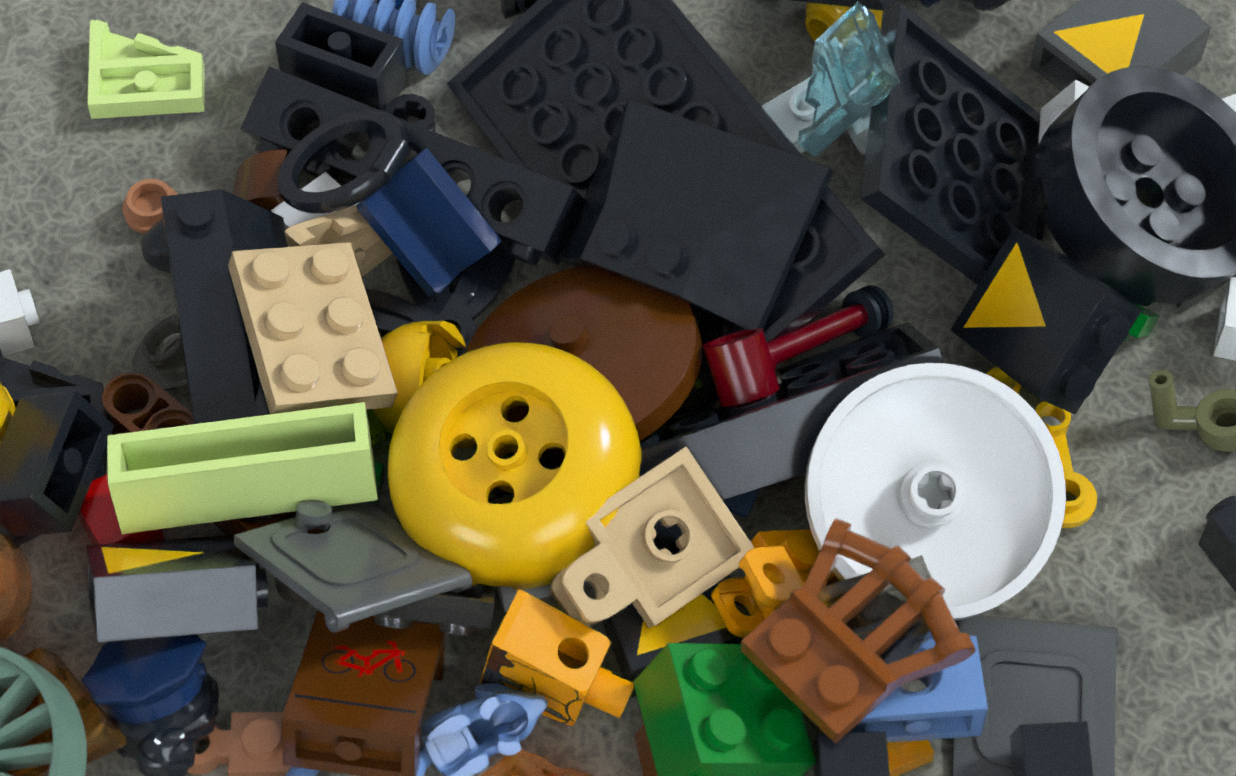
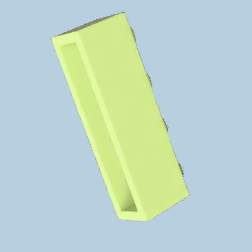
[107,402,378,534]

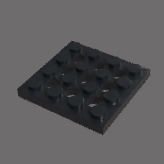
[860,3,1046,285]

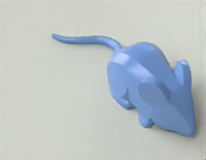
[417,683,548,776]

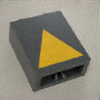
[1030,0,1212,91]

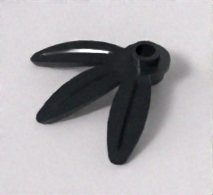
[365,242,515,357]

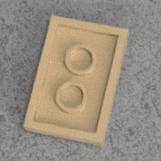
[228,242,398,414]

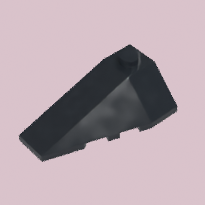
[161,189,288,424]

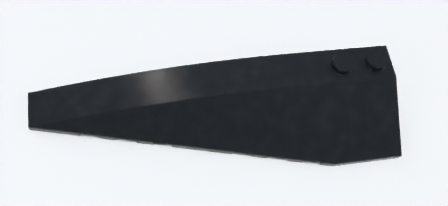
[396,322,944,523]

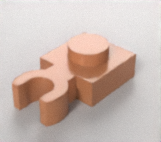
[188,712,291,776]

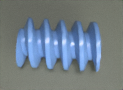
[332,0,455,75]

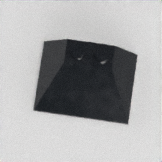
[557,99,834,330]

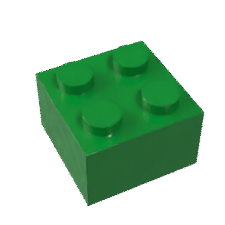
[633,643,816,776]

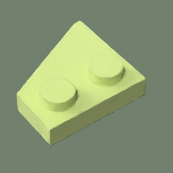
[88,20,205,119]

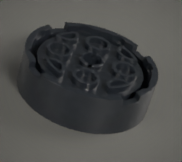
[1034,66,1236,308]

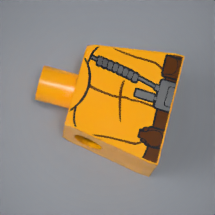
[479,589,634,726]

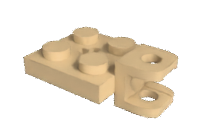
[550,447,754,628]

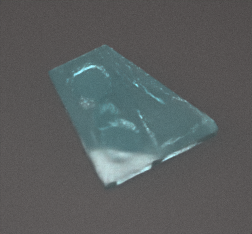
[798,2,900,157]

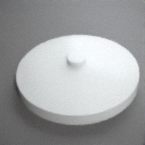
[805,363,1066,622]

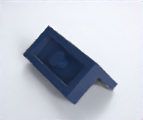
[357,148,502,297]

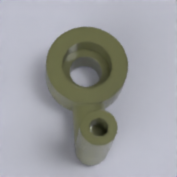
[1148,370,1236,452]

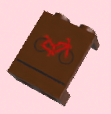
[281,610,446,776]

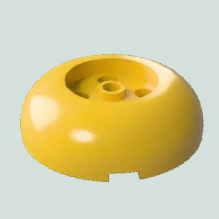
[387,342,642,591]

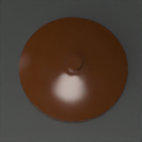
[465,266,702,465]

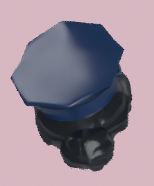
[81,634,220,776]

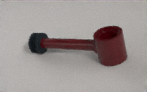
[703,285,893,407]

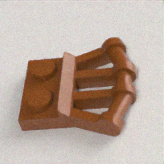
[740,517,976,744]

